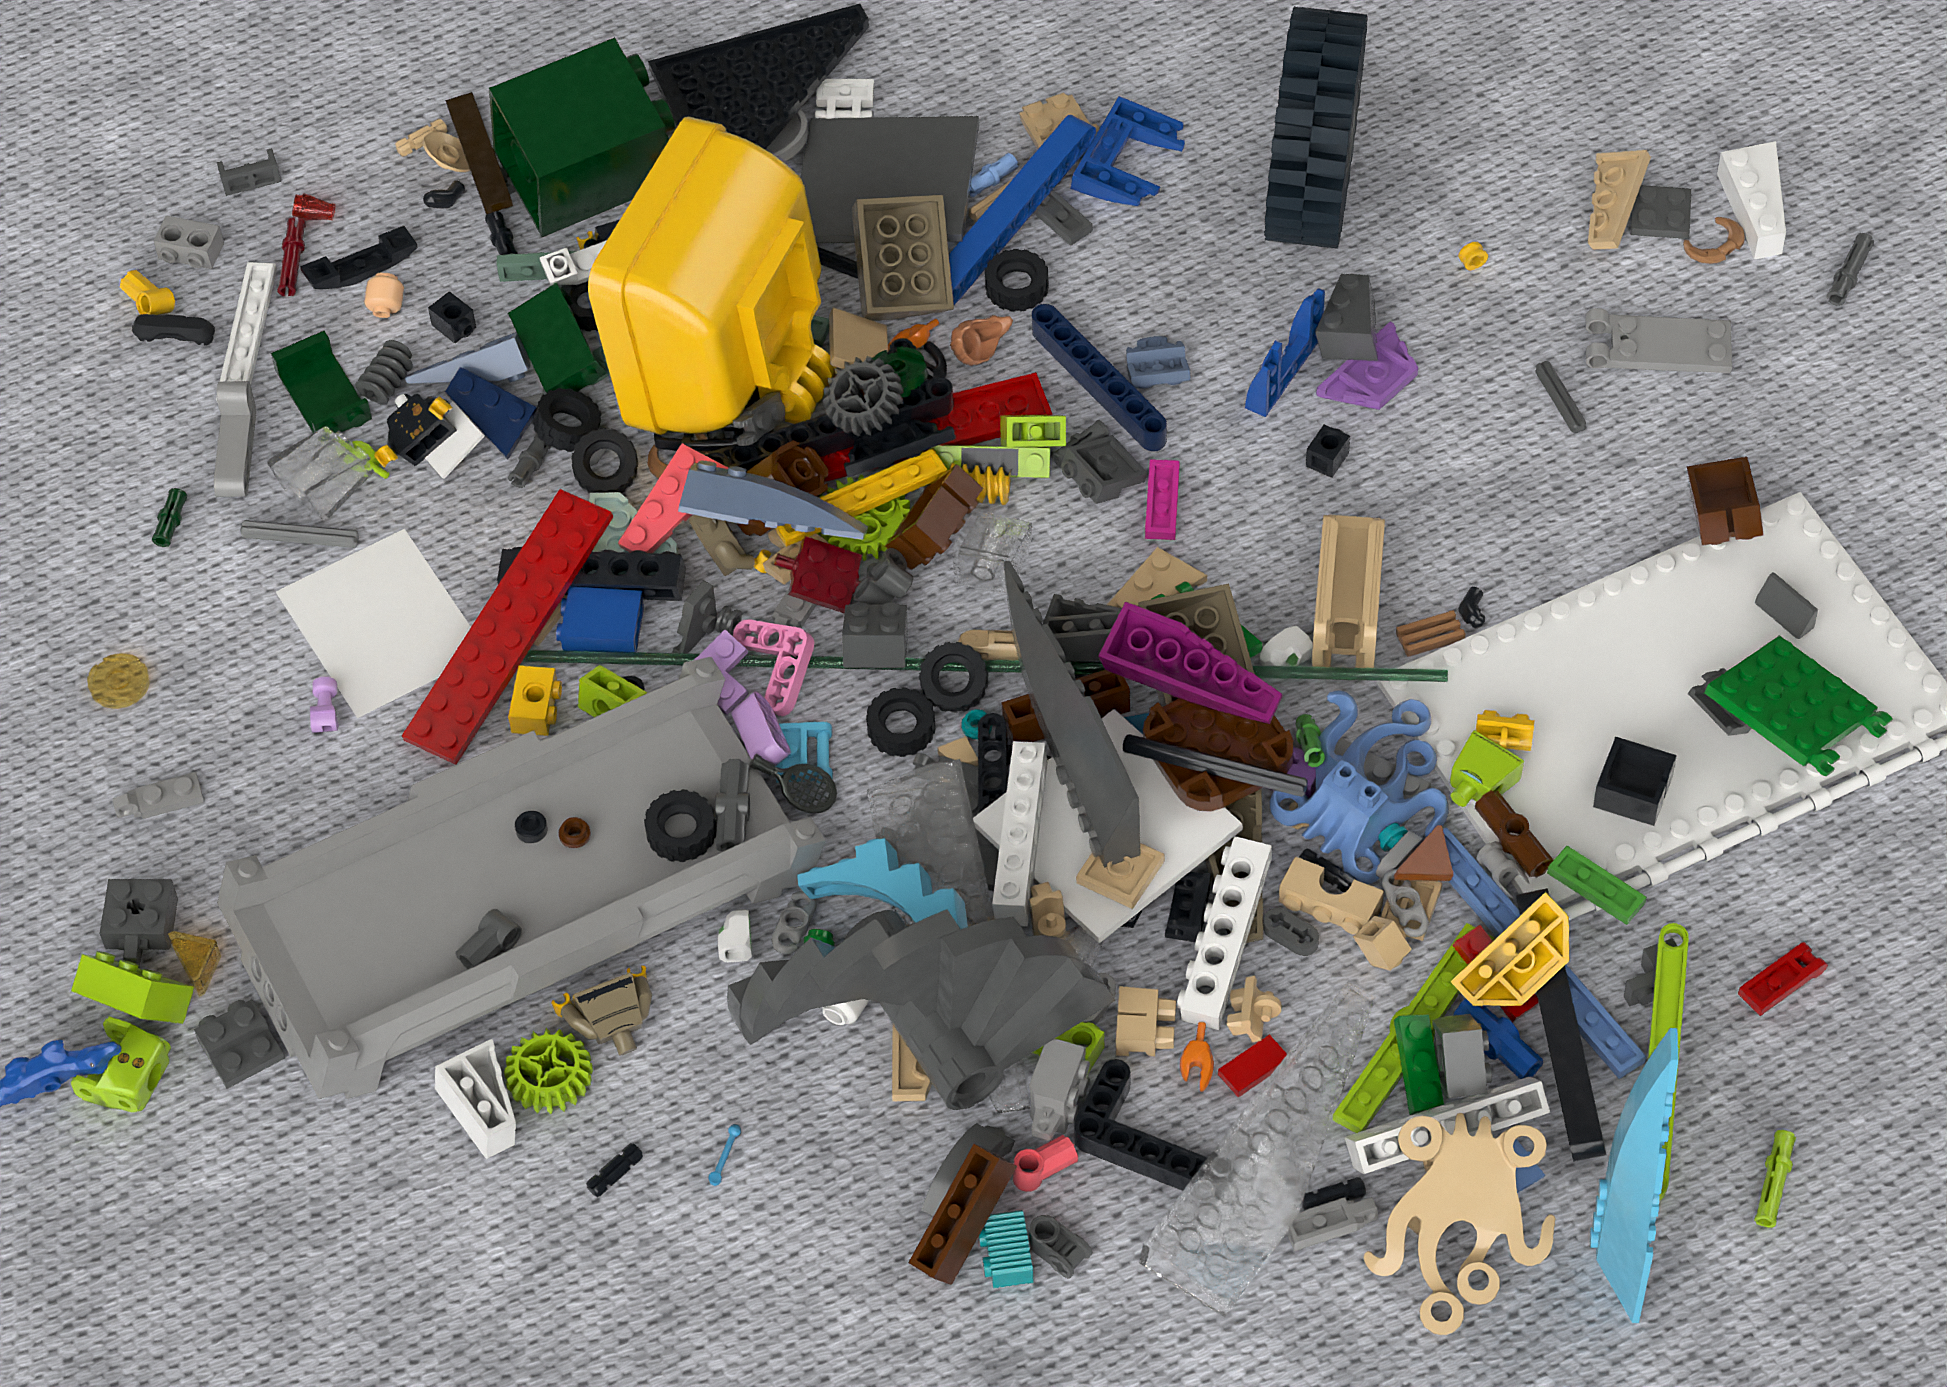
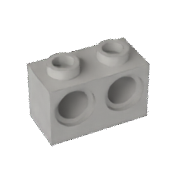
[154,215,224,269]

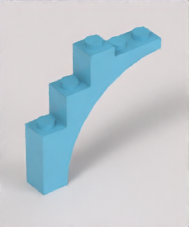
[797,838,968,929]

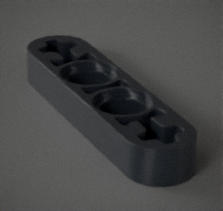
[978,713,1008,812]

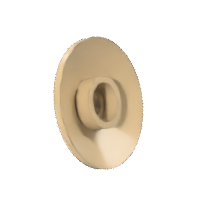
[423,132,470,172]

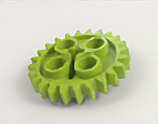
[817,474,910,561]

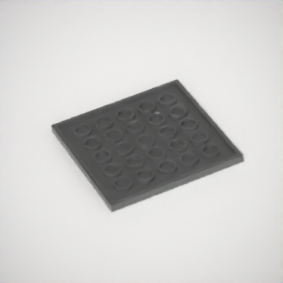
[801,116,980,243]

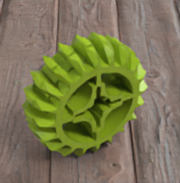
[504,1028,593,1114]

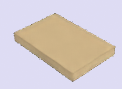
[829,307,888,369]

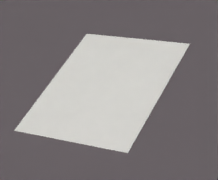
[276,529,471,718]

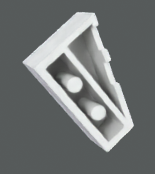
[435,1039,516,1159]

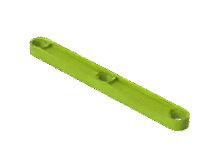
[1648,923,1689,1201]

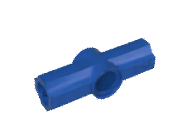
[1453,998,1543,1079]

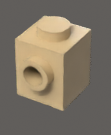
[1353,916,1412,971]

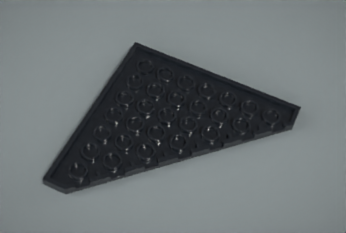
[648,4,869,150]

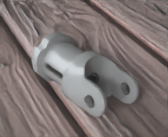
[1476,841,1530,898]

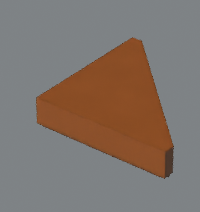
[1394,825,1454,881]

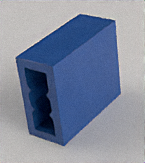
[556,586,644,658]

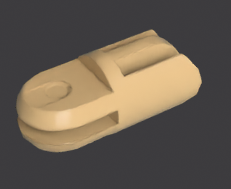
[958,630,1019,662]

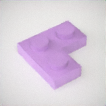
[693,630,748,715]

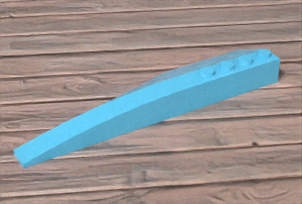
[1590,1028,1678,1323]

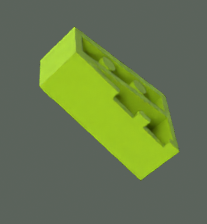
[71,951,194,1024]

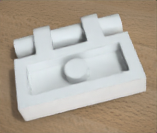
[815,79,874,119]

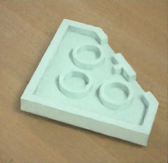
[587,492,678,575]

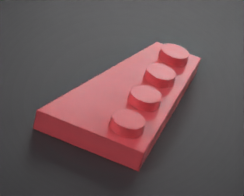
[618,444,728,553]

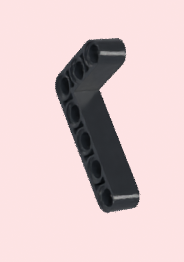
[1074,1059,1227,1201]

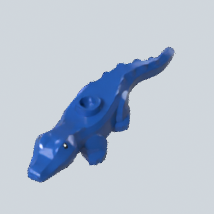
[0,1040,122,1107]

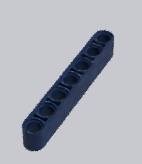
[1031,304,1167,451]

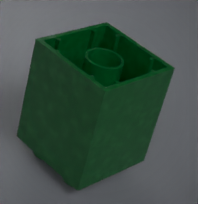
[489,37,675,237]

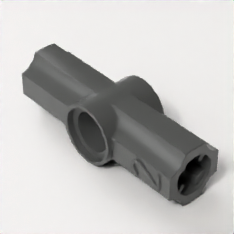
[716,759,750,852]

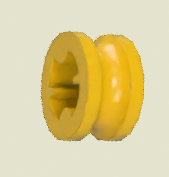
[1458,242,1488,271]

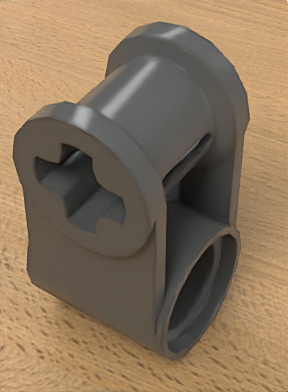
[1029,1215,1093,1279]

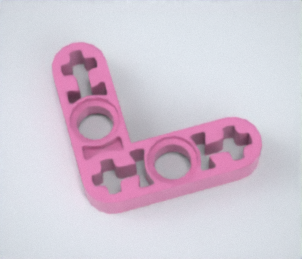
[733,619,815,717]

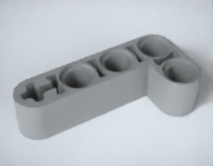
[214,381,256,497]

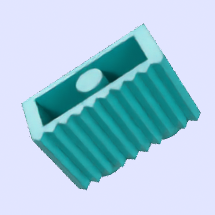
[979,1210,1033,1288]

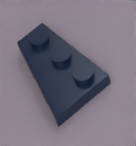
[445,367,537,460]

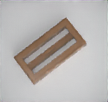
[1396,610,1465,657]

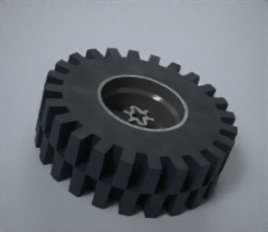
[1264,6,1368,249]

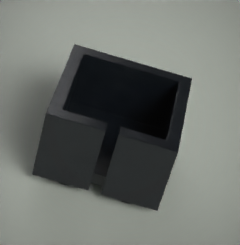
[1593,736,1677,826]

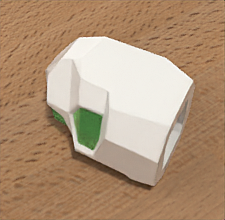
[1259,626,1313,671]
[718,909,752,963]

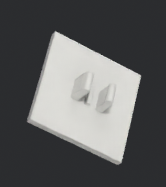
[425,402,485,479]

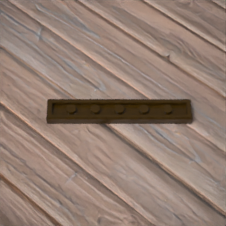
[445,92,513,214]

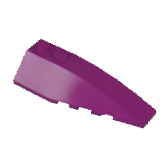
[1098,602,1283,724]

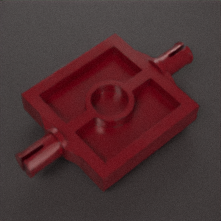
[774,536,862,614]

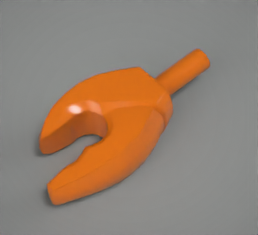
[888,318,939,351]
[1180,1022,1214,1092]

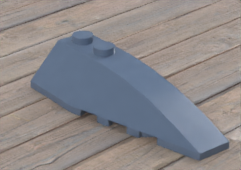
[678,460,868,540]

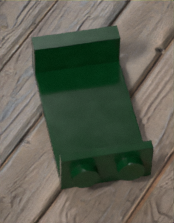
[508,282,607,393]
[271,330,372,443]

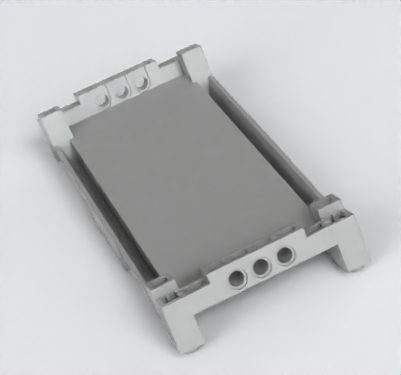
[217,657,826,1099]

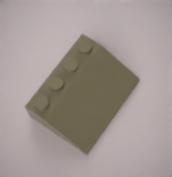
[852,195,954,321]

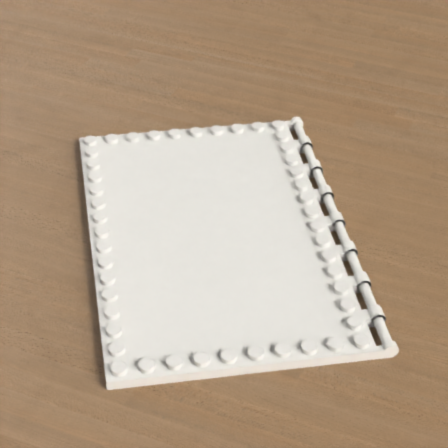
[1377,492,1947,921]

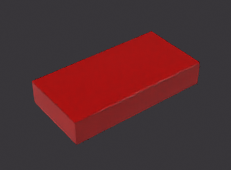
[1218,1034,1290,1098]

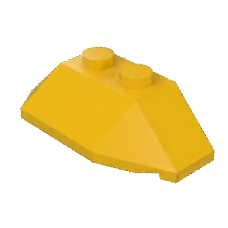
[1451,892,1570,1006]

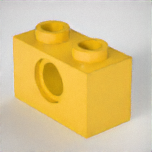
[508,665,562,736]

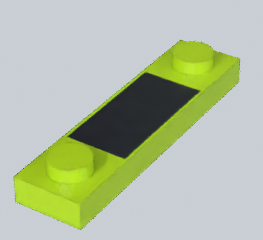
[930,445,1050,478]

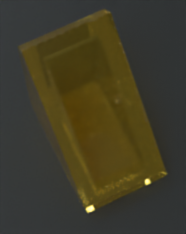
[168,931,221,997]

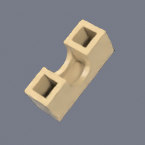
[1279,856,1384,934]

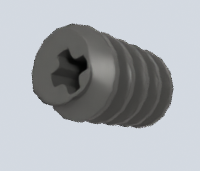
[355,340,413,405]

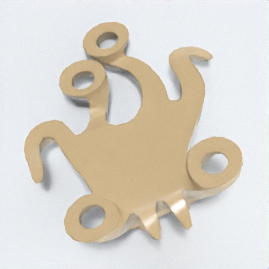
[1364,1113,1556,1335]

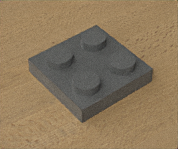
[1630,185,1691,239]

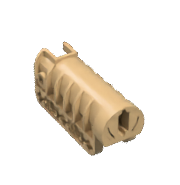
[1312,515,1385,680]

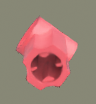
[1013,1135,1078,1192]

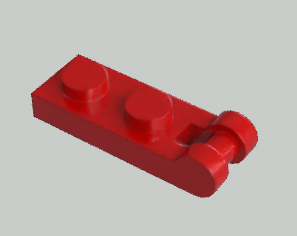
[1738,942,1828,1016]

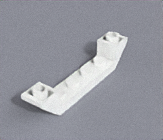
[540,240,607,285]

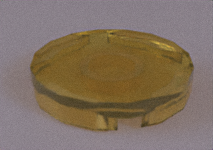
[87,653,150,709]

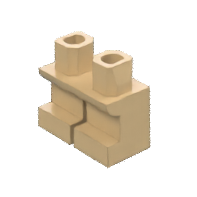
[1116,986,1176,1056]

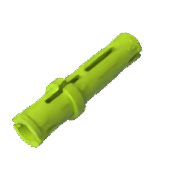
[1754,1130,1796,1228]

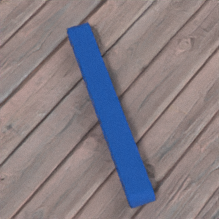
[949,114,1096,305]

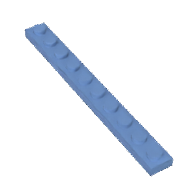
[1443,828,1646,1079]

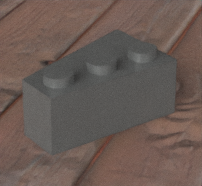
[1315,274,1378,361]
[1043,594,1122,663]

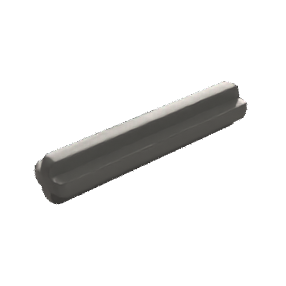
[1535,361,1586,433]

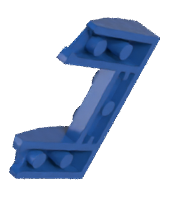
[1070,96,1185,206]
[1245,288,1325,417]

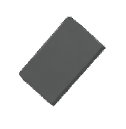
[1755,572,1818,639]

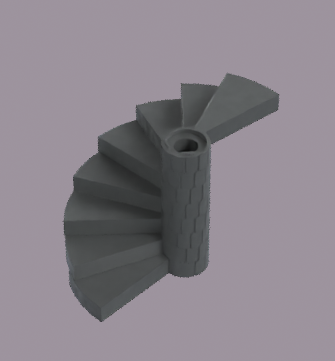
[727,909,1115,1110]

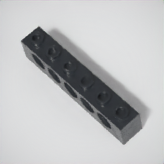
[497,547,686,601]

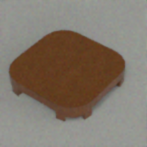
[1143,698,1294,811]

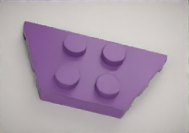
[1316,321,1418,410]

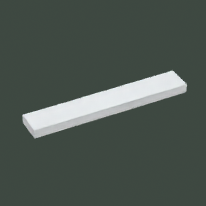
[216,262,277,403]

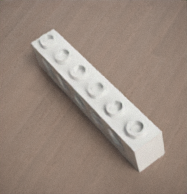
[992,741,1048,926]
[1177,836,1272,1030]
[1345,1077,1550,1174]

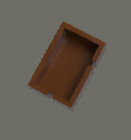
[1687,456,1763,545]
[885,464,983,570]

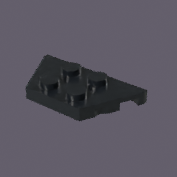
[844,419,956,478]

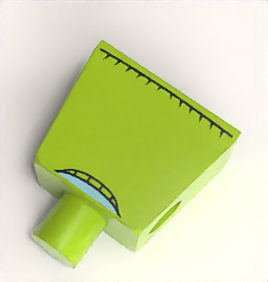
[1450,730,1524,807]

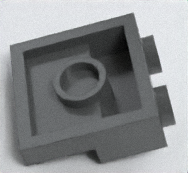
[1061,435,1148,504]
[194,999,285,1089]

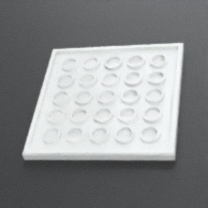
[972,709,1243,943]

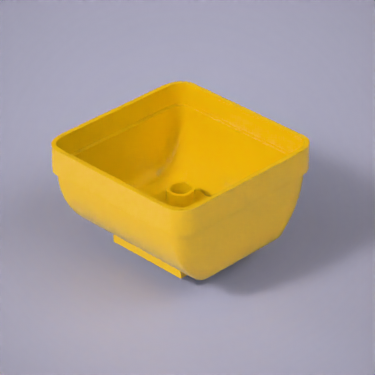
[588,117,837,435]

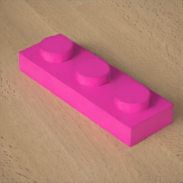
[1145,459,1180,540]

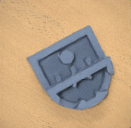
[1126,336,1190,389]

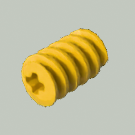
[950,463,1011,505]

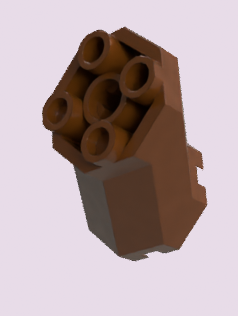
[737,440,828,536]

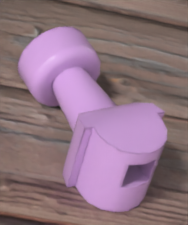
[310,677,338,733]

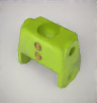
[71,1016,171,1112]

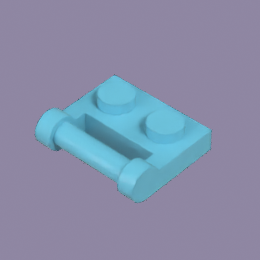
[776,722,833,784]

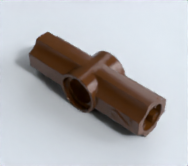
[1475,790,1553,878]

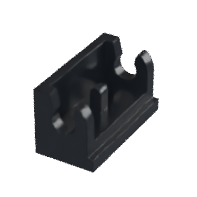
[1165,872,1211,943]

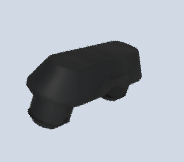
[132,314,215,346]

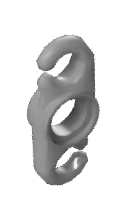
[1382,869,1429,937]
[771,891,817,954]

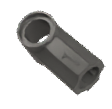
[456,909,522,969]

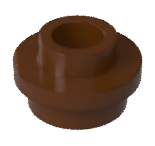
[558,817,591,848]

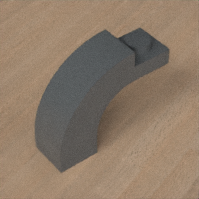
[921,1123,1015,1217]

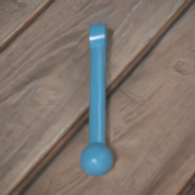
[708,1124,741,1186]

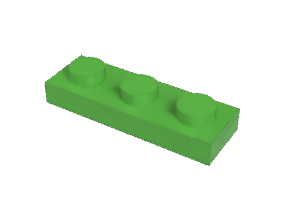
[1547,845,1647,925]

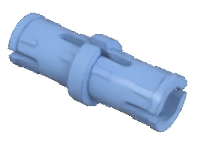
[969,153,1019,197]

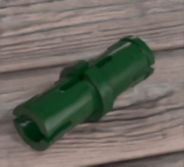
[152,488,187,547]

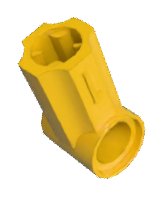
[120,270,175,315]

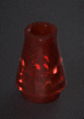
[292,193,336,221]

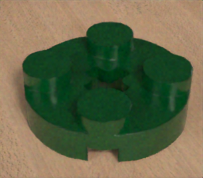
[872,347,928,398]

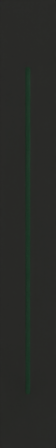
[522,650,1448,682]

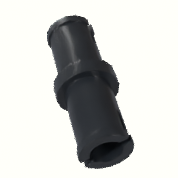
[485,211,518,255]

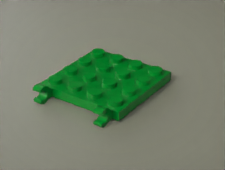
[1704,635,1893,776]

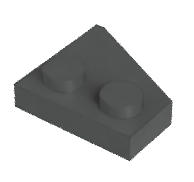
[672,580,717,660]

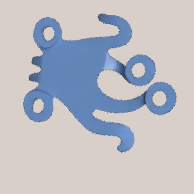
[1270,690,1449,884]

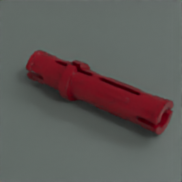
[277,217,306,296]

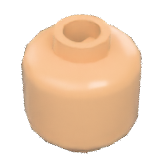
[364,273,404,318]

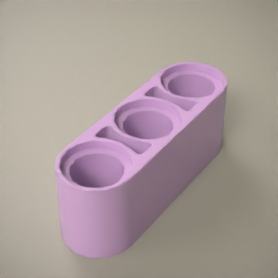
[731,691,791,765]

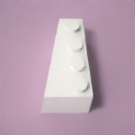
[1717,141,1786,259]

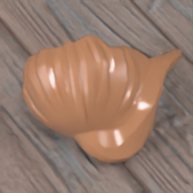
[950,315,1013,366]

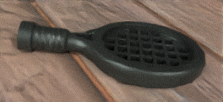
[749,754,837,813]

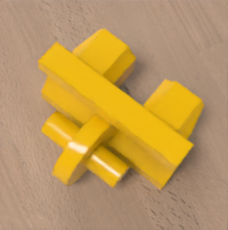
[1476,710,1535,751]

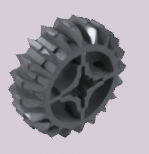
[823,355,904,436]

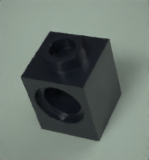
[428,291,476,343]
[1306,424,1350,478]

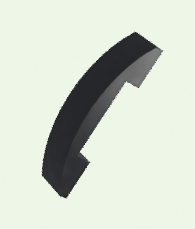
[300,226,418,289]

